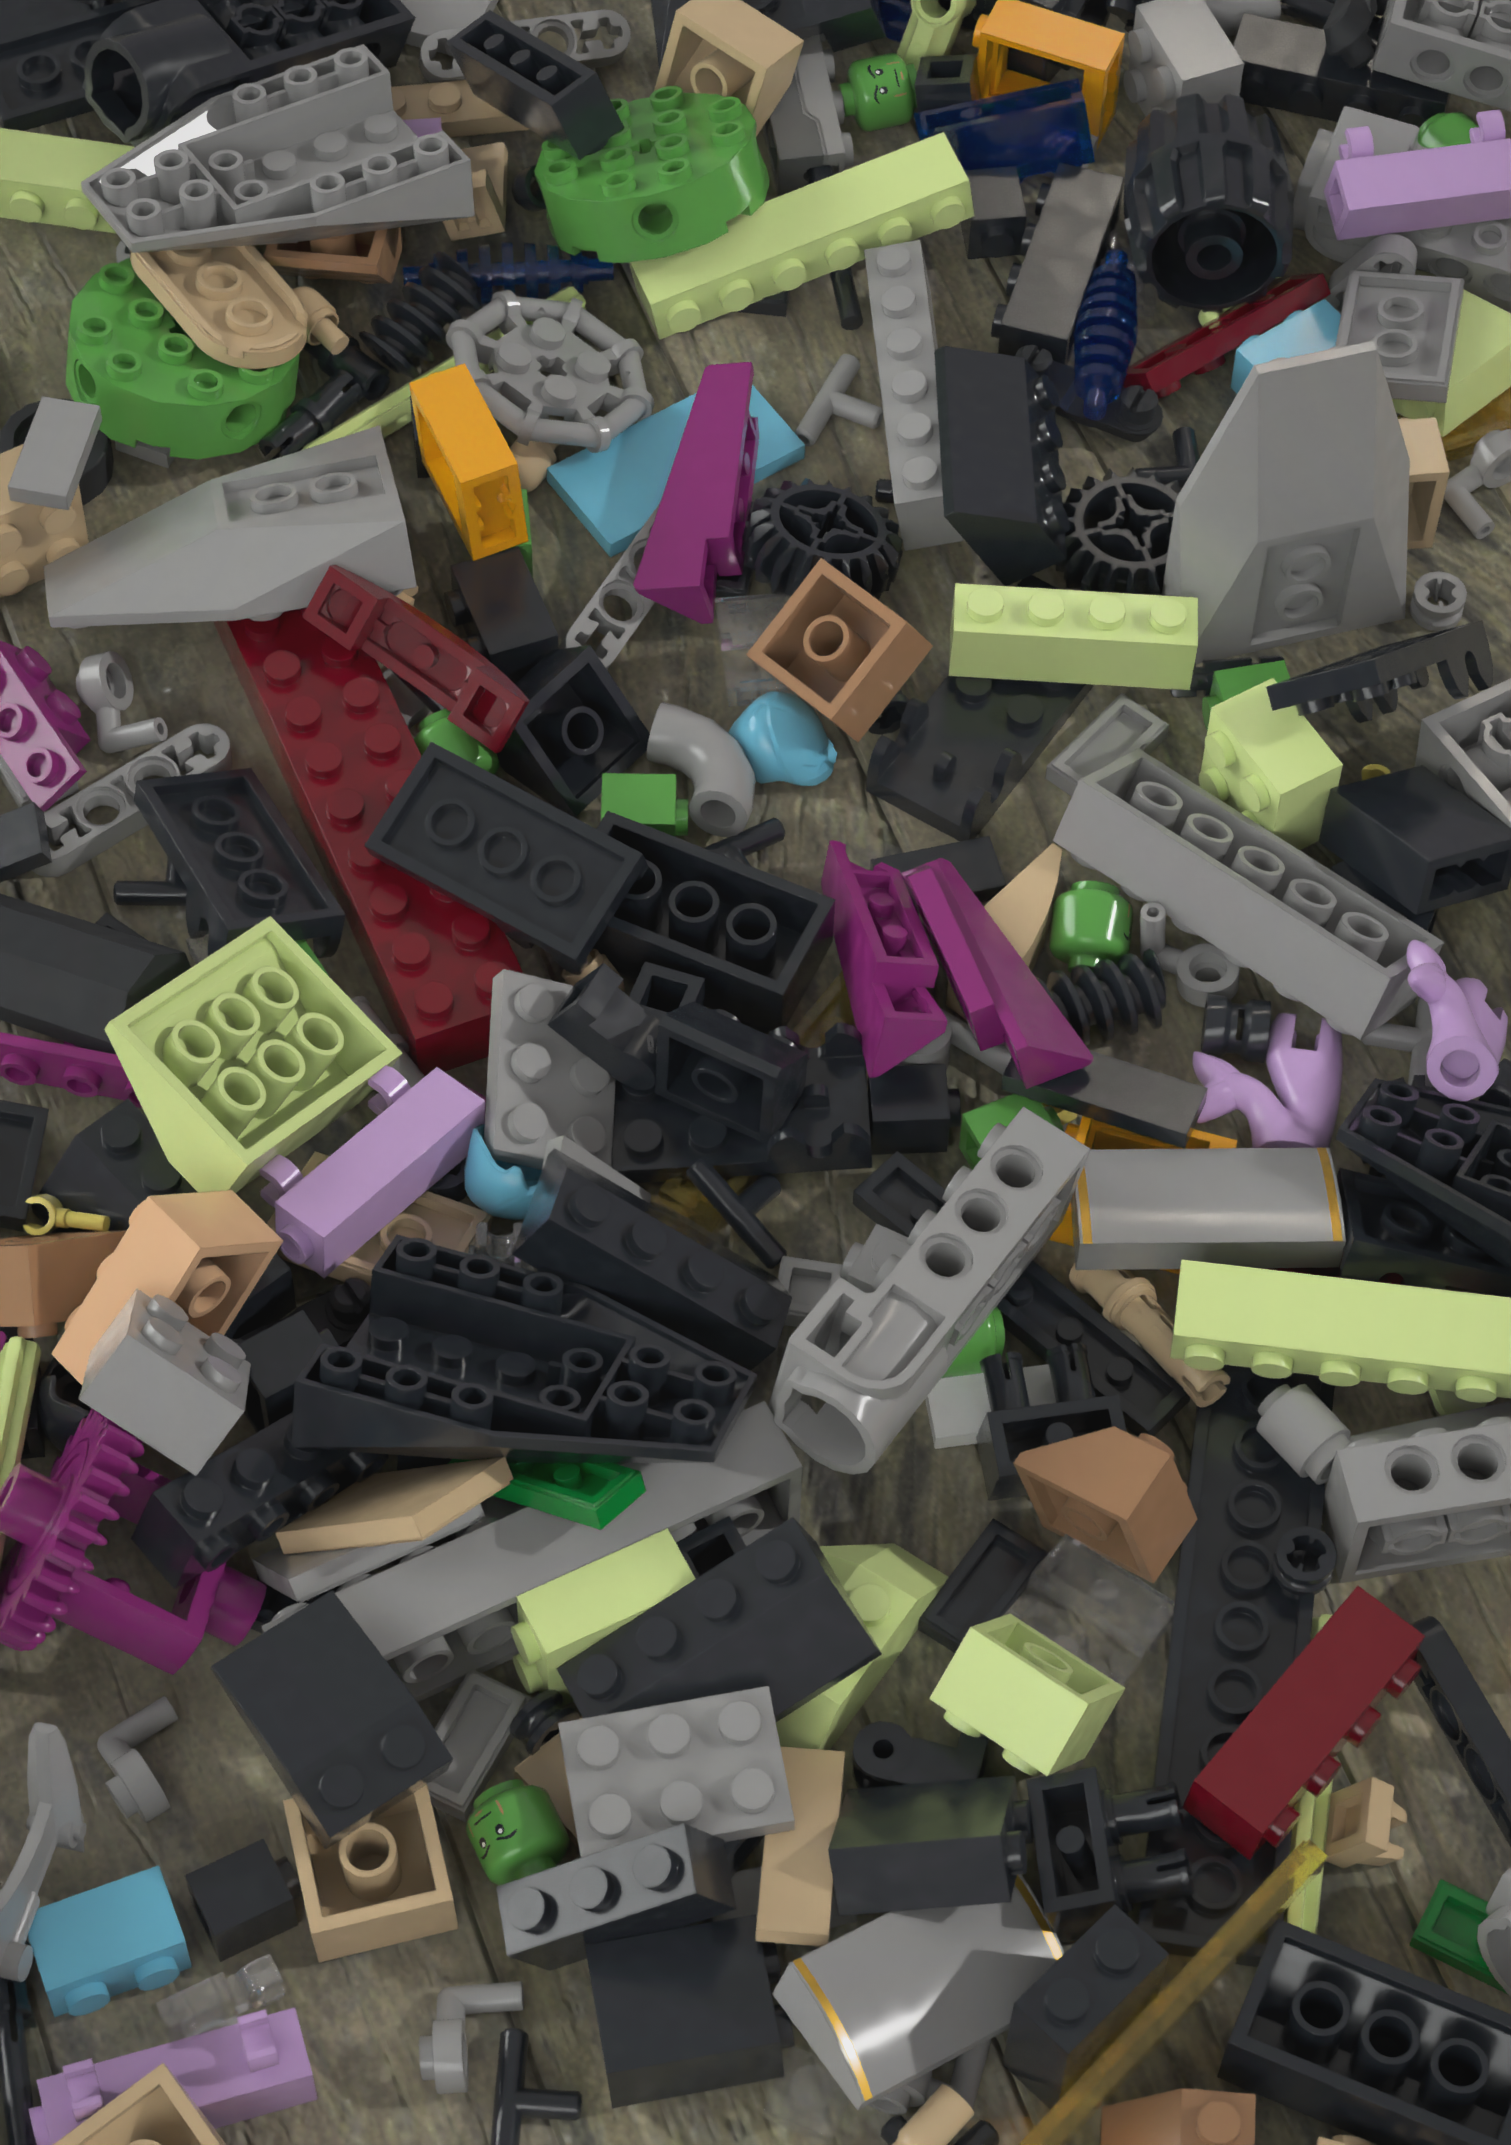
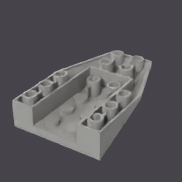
[81,44,475,253]
[1162,340,1410,664]
[43,425,417,629]

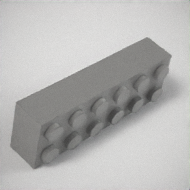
[1053,748,1444,1040]

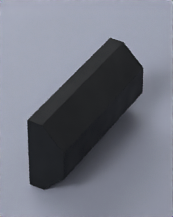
[0,893,191,1055]

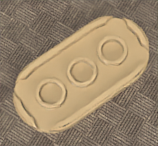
[130,245,308,369]

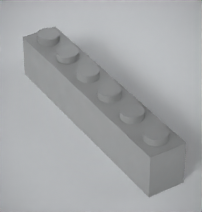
[864,240,963,551]

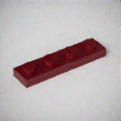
[1116,273,1331,399]

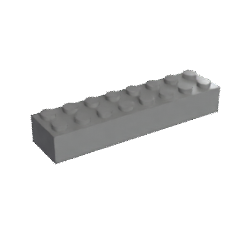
[261,1401,803,1702]

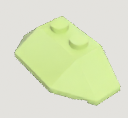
[776,1543,949,1750]

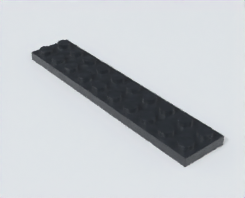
[1137,1365,1335,1967]

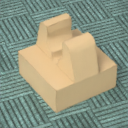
[1324,1777,1407,1869]

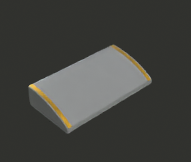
[1071,1147,1346,1270]
[772,1874,1064,2110]

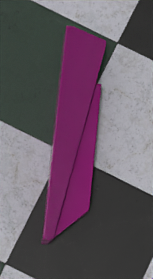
[633,362,759,624]
[821,840,948,1078]
[901,858,1094,1089]

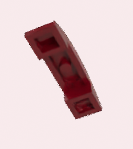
[302,565,530,753]

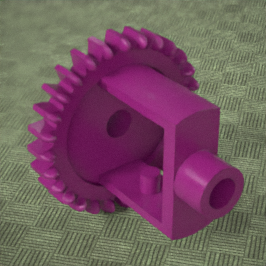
[0,1408,266,1675]

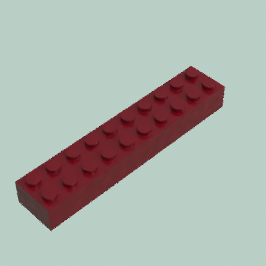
[213,607,524,1076]

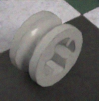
[1410,571,1467,631]

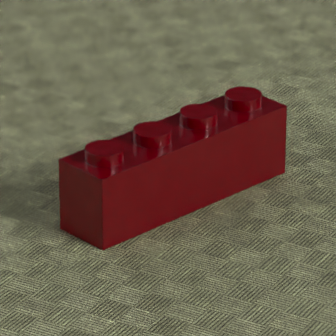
[1182,1586,1425,1860]

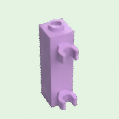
[1324,109,1511,241]
[260,1065,485,1278]
[29,2007,318,2145]

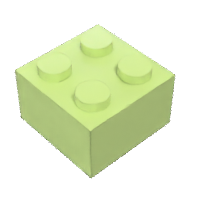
[1199,678,1343,850]
[929,1614,1125,1776]

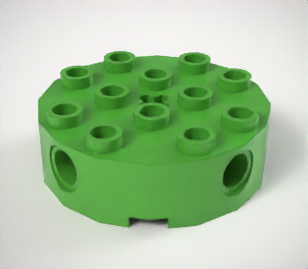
[534,86,770,263]
[66,258,300,460]

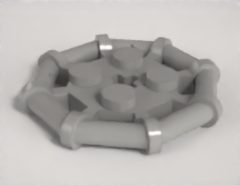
[446,290,654,453]

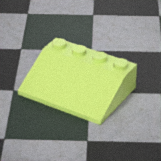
[104,916,403,1193]

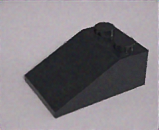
[210,1590,453,1850]

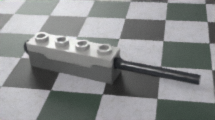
[763,33,863,330]

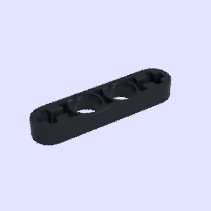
[1410,1616,1511,1847]

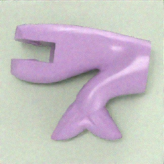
[1406,940,1508,1102]
[1192,1013,1343,1148]

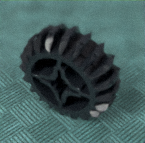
[1055,467,1181,595]
[742,478,903,600]

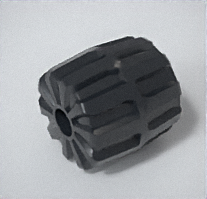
[1123,92,1294,313]

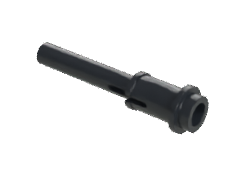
[0,1940,37,2145]

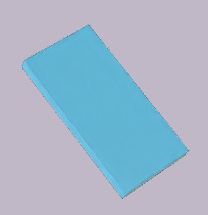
[547,385,805,558]

